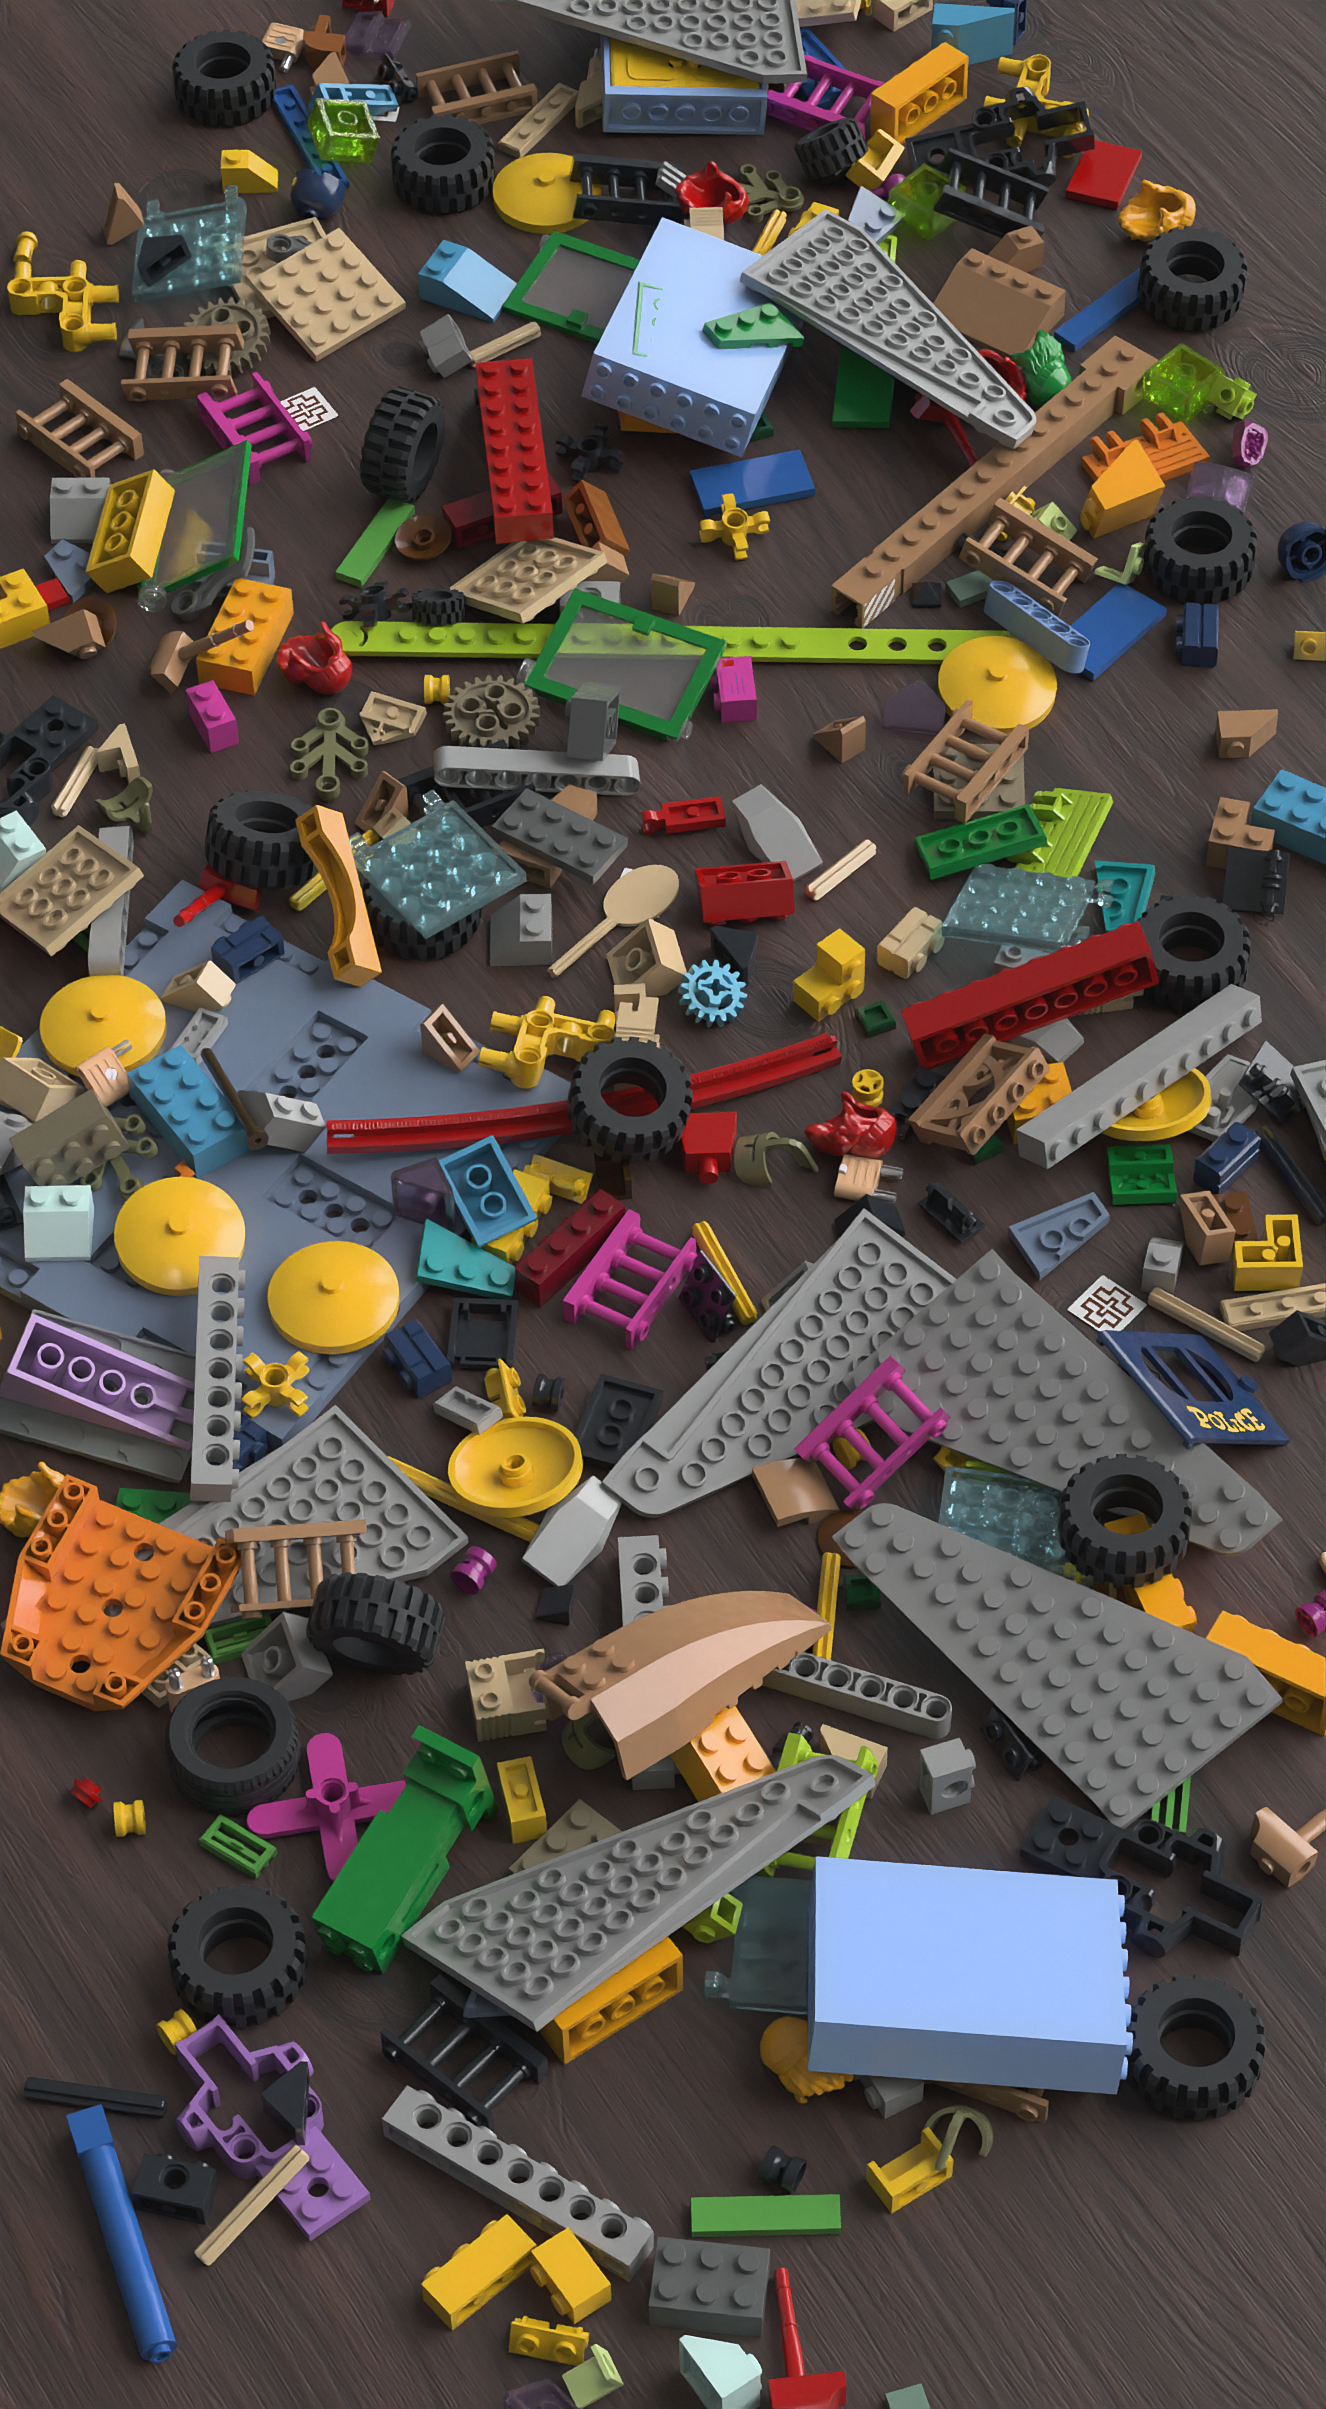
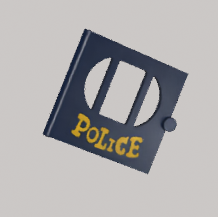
[1096,1330,1291,1449]

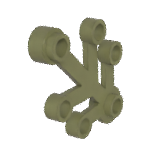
[718,164,804,223]
[290,708,369,802]
[80,1108,158,1202]

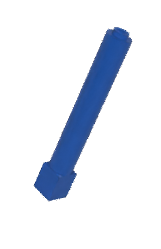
[66,2104,177,2363]

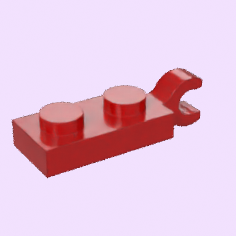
[641,796,726,835]

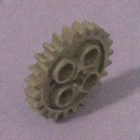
[183,297,271,377]
[443,675,540,749]

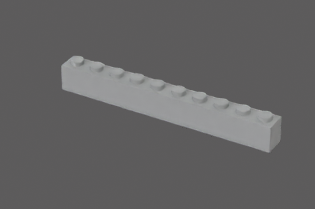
[1016,984,1262,1169]

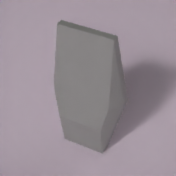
[732,784,823,882]
[1007,1018,1084,1064]
[1188,1054,1258,1141]
[521,1476,623,1586]

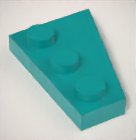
[1095,860,1156,933]
[415,1218,515,1300]

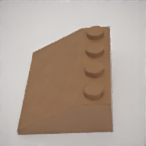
[933,248,1066,360]

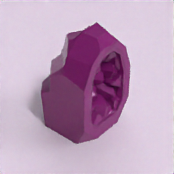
[1231,421,1268,469]

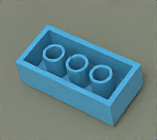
[1251,769,1326,865]
[127,1045,251,1179]

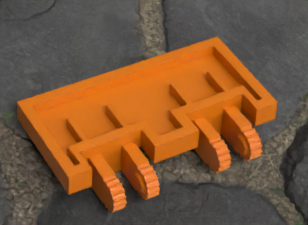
[1082,412,1210,482]

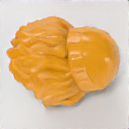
[1117,180,1196,242]
[0,1462,65,1537]
[760,2016,854,2104]

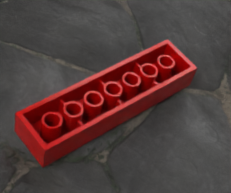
[475,358,554,544]
[901,921,1159,1070]

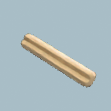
[469,322,541,368]
[51,746,98,818]
[806,839,876,901]

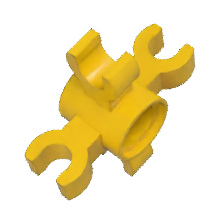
[699,493,770,561]
[241,1351,310,1419]

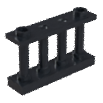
[932,148,1049,238]
[569,154,684,226]
[397,739,536,846]
[380,1974,548,2132]

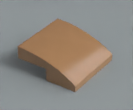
[752,1458,840,1527]

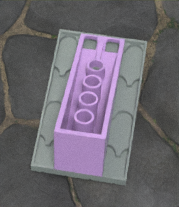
[0,1309,223,1484]

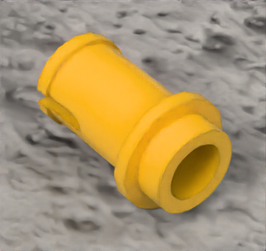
[13,231,38,264]

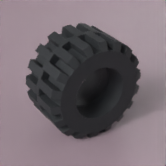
[794,118,869,179]

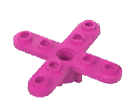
[247,1733,406,1883]

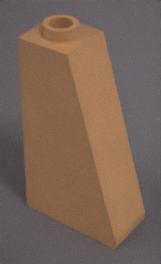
[494,784,597,889]

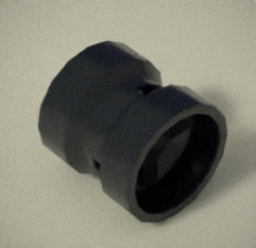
[758,2145,807,2194]

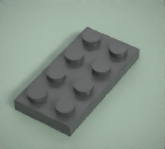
[492,788,628,885]

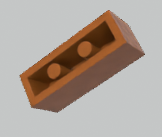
[563,480,630,557]

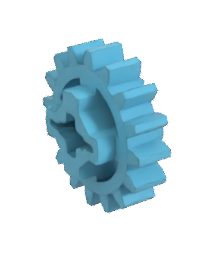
[678,960,747,1027]

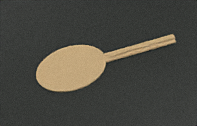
[547,865,679,978]

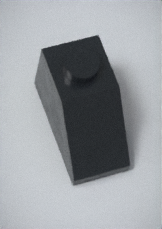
[1268,1310,1326,1367]

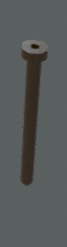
[200,1048,269,1150]

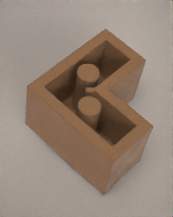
[1206,797,1275,869]

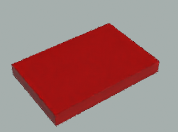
[1066,140,1142,210]

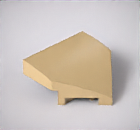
[359,691,427,745]

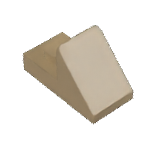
[97,723,140,784]

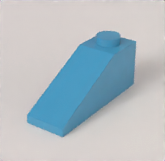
[308,83,398,126]

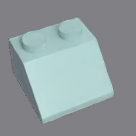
[0,811,46,893]
[23,1185,94,1262]
[679,2335,762,2409]

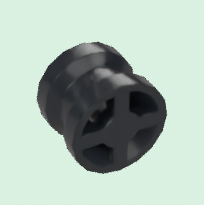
[532,1373,566,1411]

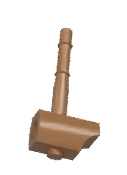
[147,620,254,694]
[1250,1807,1326,1888]

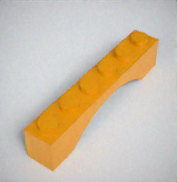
[295,805,382,987]

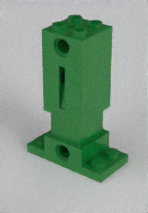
[311,1725,499,1974]

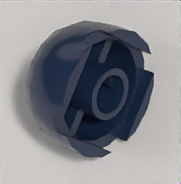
[290,169,346,220]
[1277,521,1326,582]

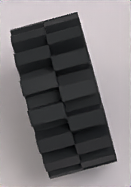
[412,587,465,626]

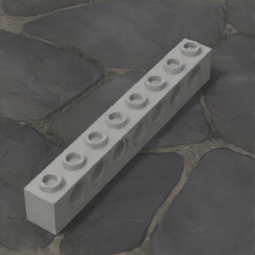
[190,1255,245,1502]
[618,1535,681,1790]
[382,2085,654,2282]

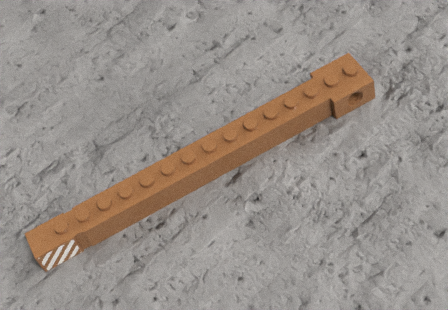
[831,336,1160,629]

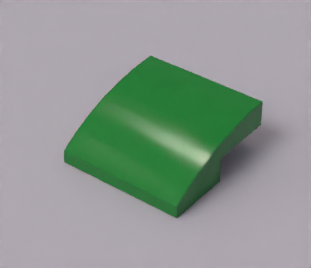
[1106,1144,1177,1205]

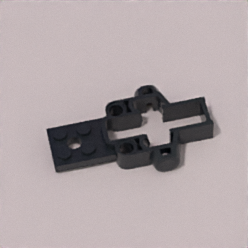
[905,87,1095,189]
[0,695,99,827]
[1020,1795,1265,1958]

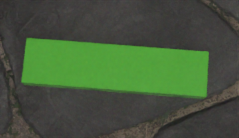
[335,498,415,588]
[691,2194,841,2237]

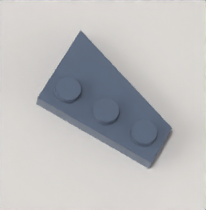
[1008,1192,1110,1281]

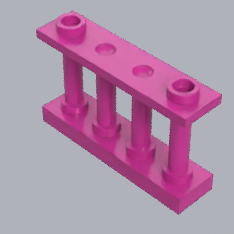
[766,55,885,141]
[197,372,313,485]
[563,1209,698,1351]
[794,1355,951,1510]

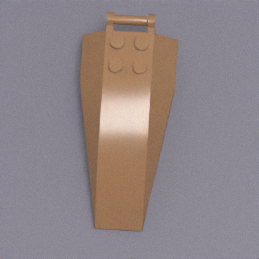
[529,1591,831,1780]

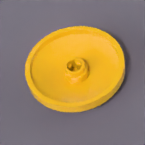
[493,153,601,234]
[937,636,1057,734]
[40,975,167,1077]
[1101,1068,1211,1141]
[114,1177,245,1296]
[267,1241,399,1354]
[448,1417,583,1518]

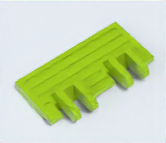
[1006,788,1113,888]

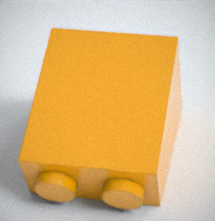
[1080,439,1165,539]

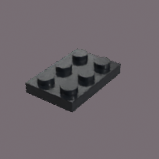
[574,1374,664,1471]

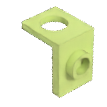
[1029,501,1077,541]
[1094,542,1145,585]
[562,2344,624,2409]

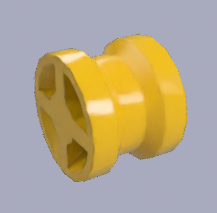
[424,675,450,704]
[852,1069,884,1107]
[833,1428,871,1470]
[114,1800,146,1837]
[156,2009,197,2055]

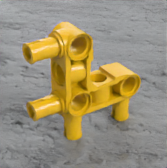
[984,54,1089,158]
[7,260,119,352]
[478,996,616,1089]

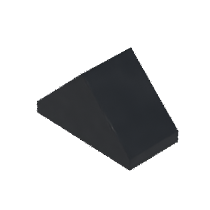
[137,234,192,288]
[710,926,758,988]
[834,1194,905,1238]
[261,2061,310,2145]

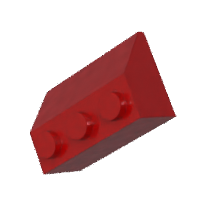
[695,861,795,925]

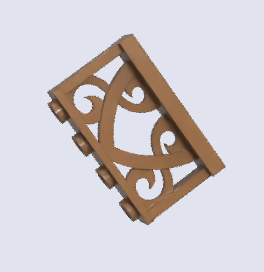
[908,1034,1050,1155]

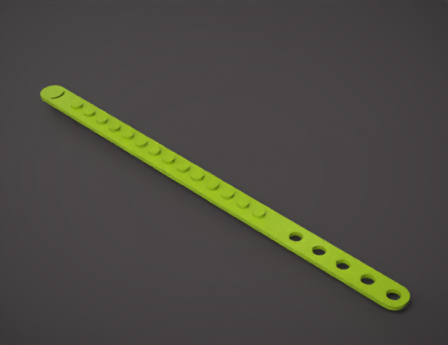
[331,621,1024,664]

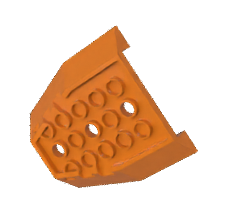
[0,1474,242,1711]

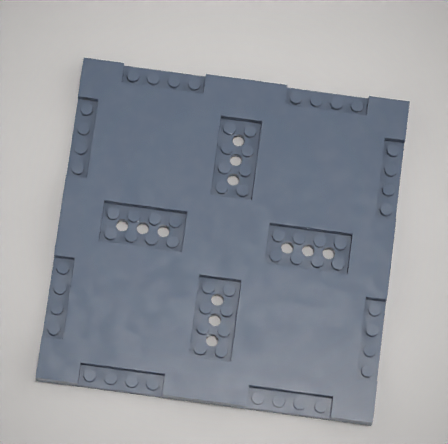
[0,880,571,1450]

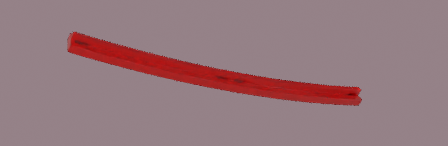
[326,1033,842,1154]

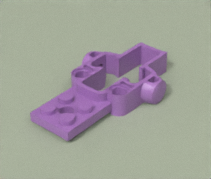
[175,2015,371,2241]

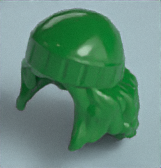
[1011,330,1072,408]

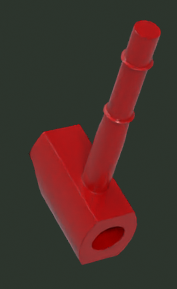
[910,392,979,467]
[173,863,263,927]
[768,2268,846,2409]

